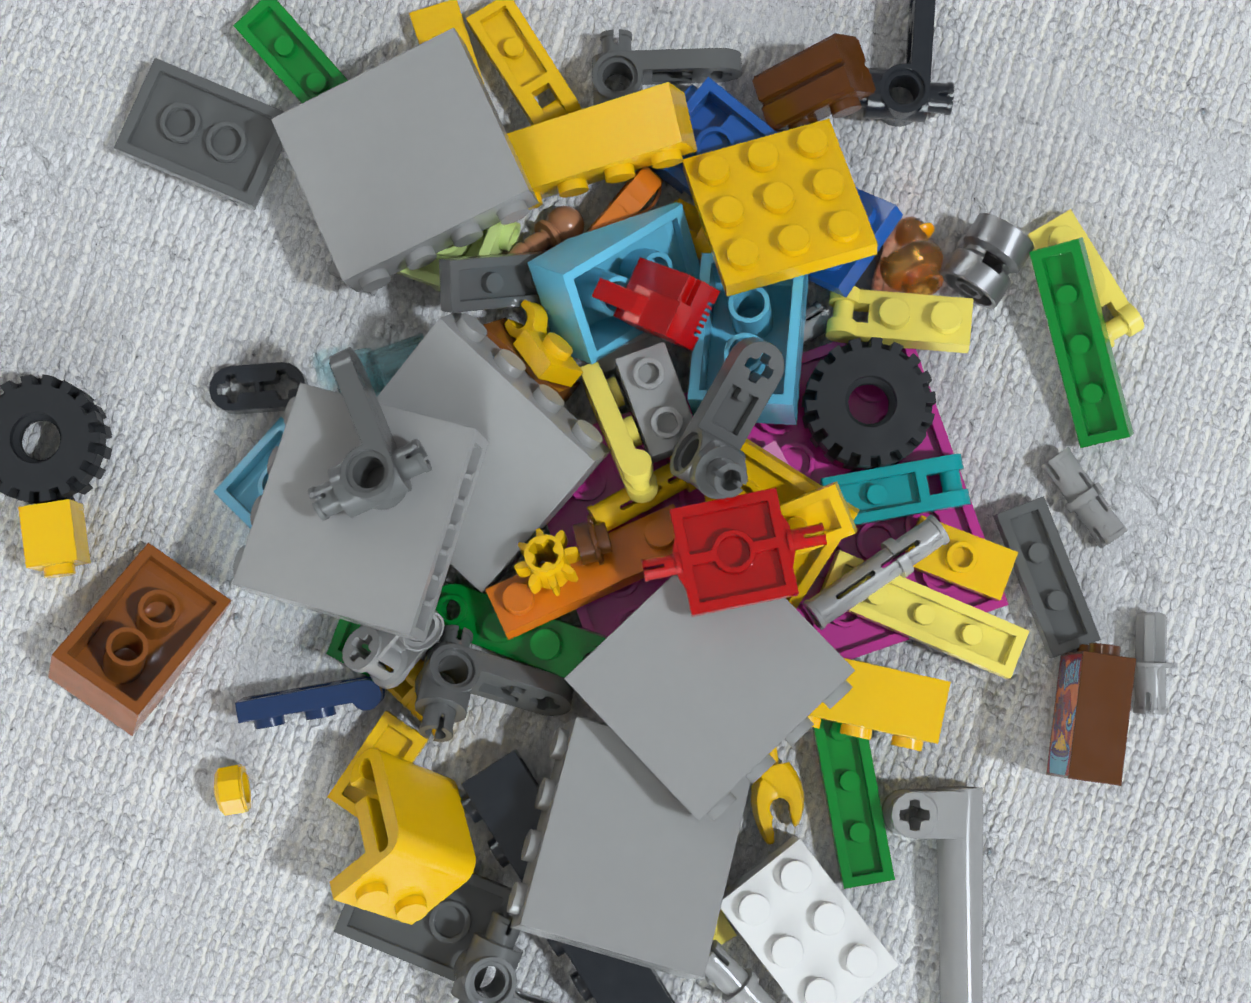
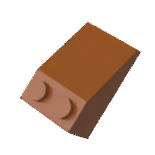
[48,542,232,736]

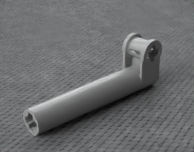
[882,786,983,1003]

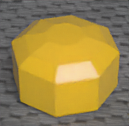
[213,764,251,816]

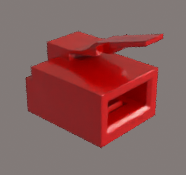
[592,257,720,351]

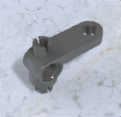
[592,29,742,106]
[670,337,784,499]
[308,347,432,521]
[415,625,574,742]
[451,910,554,1003]

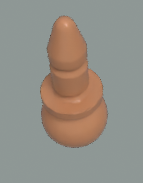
[508,206,584,254]

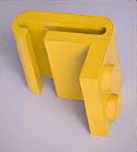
[330,748,476,925]

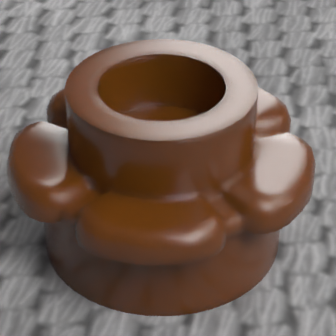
[573,515,613,565]

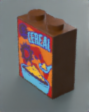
[1046,643,1136,786]

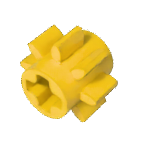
[514,528,581,596]

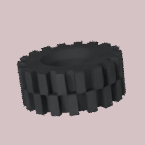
[801,337,936,470]
[0,374,112,504]

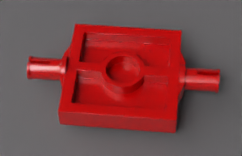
[641,487,827,617]

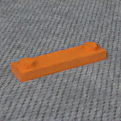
[485,504,676,640]

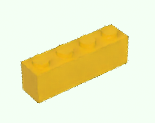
[507,82,697,210]
[808,658,951,752]

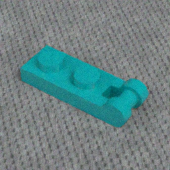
[820,454,971,526]

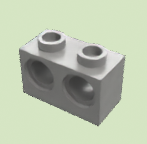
[615,342,692,463]

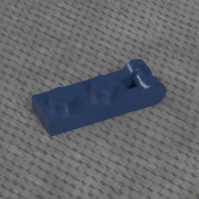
[235,675,387,729]

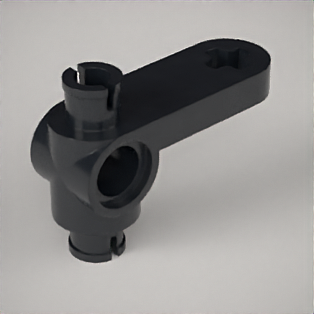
[860,0,954,127]

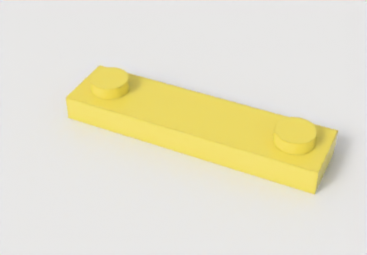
[820,550,1029,679]

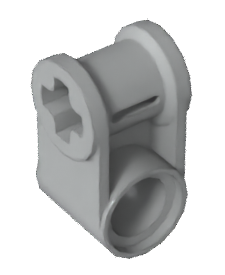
[342,610,445,689]

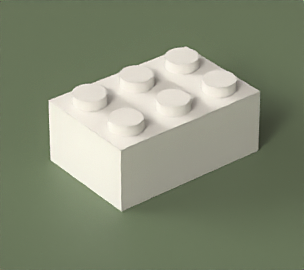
[720,835,899,1003]

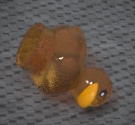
[880,216,943,295]

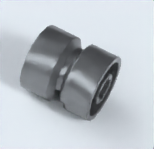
[940,213,1034,309]

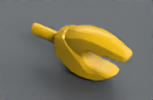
[751,746,804,845]

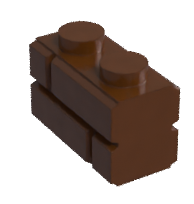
[752,33,876,133]

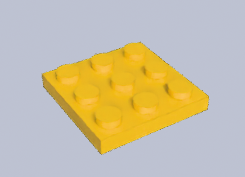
[683,119,878,297]

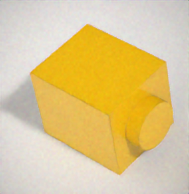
[18,499,91,578]

